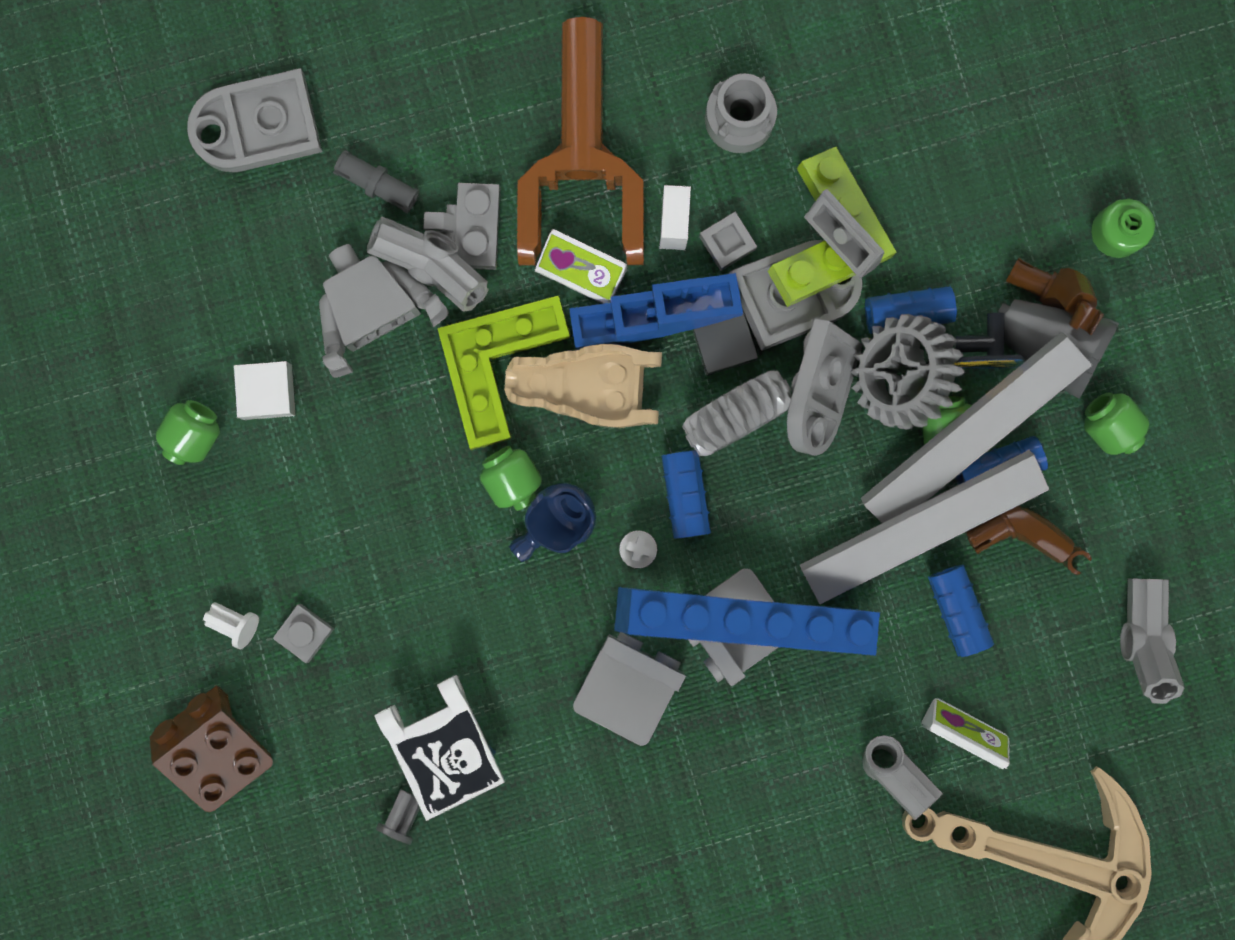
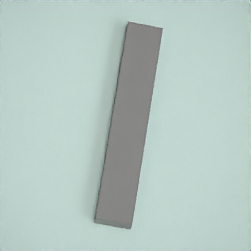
[861,331,1092,523]
[800,450,1049,604]

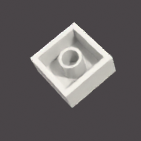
[660,185,691,250]
[234,361,295,420]

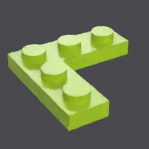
[767,147,896,307]
[437,295,570,450]

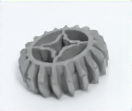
[850,314,965,430]
[682,371,792,456]

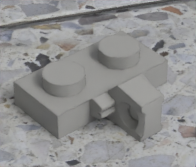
[424,183,501,270]

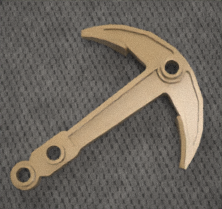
[902,766,1152,940]

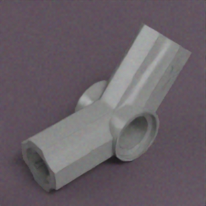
[367,217,489,311]
[1120,579,1185,704]

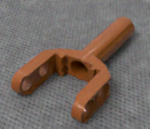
[517,17,644,266]

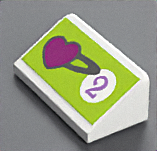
[535,229,627,304]
[921,698,1009,769]

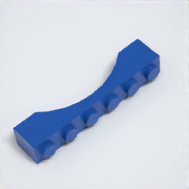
[614,587,880,656]

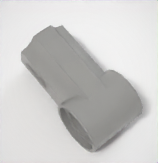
[862,736,943,820]

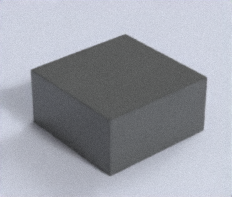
[692,312,758,376]

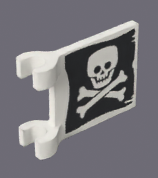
[374,675,505,821]

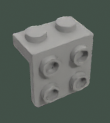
[688,568,778,687]
[573,632,686,746]

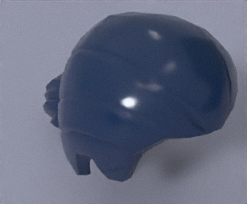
[509,483,597,562]

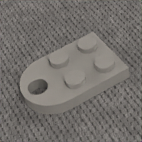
[187,68,322,172]
[729,240,862,351]
[787,319,863,456]

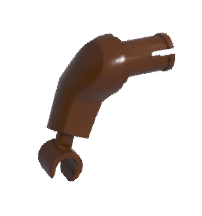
[1006,258,1104,335]
[965,505,1092,575]

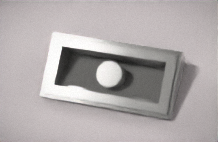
[804,189,884,279]

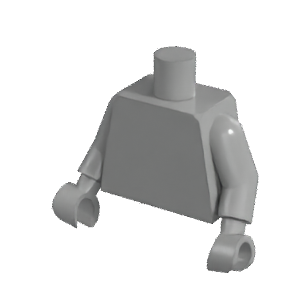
[319,244,449,378]

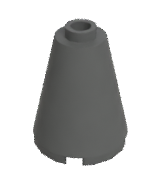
[998,299,1119,399]

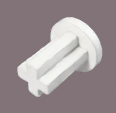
[620,531,657,568]
[203,602,259,649]

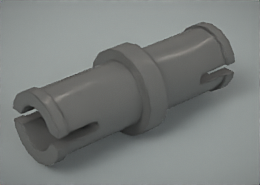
[333,150,420,214]

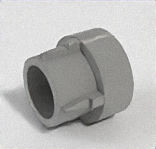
[705,73,777,153]

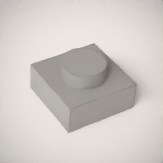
[699,212,757,271]
[272,604,335,663]

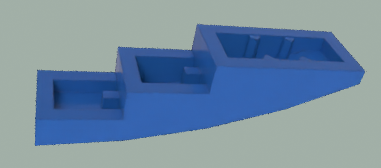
[569,273,743,351]

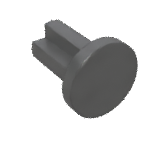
[376,790,420,845]

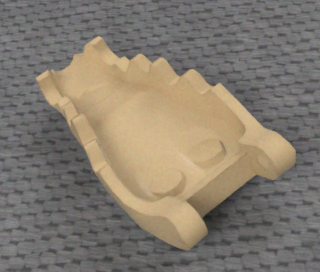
[504,344,662,428]

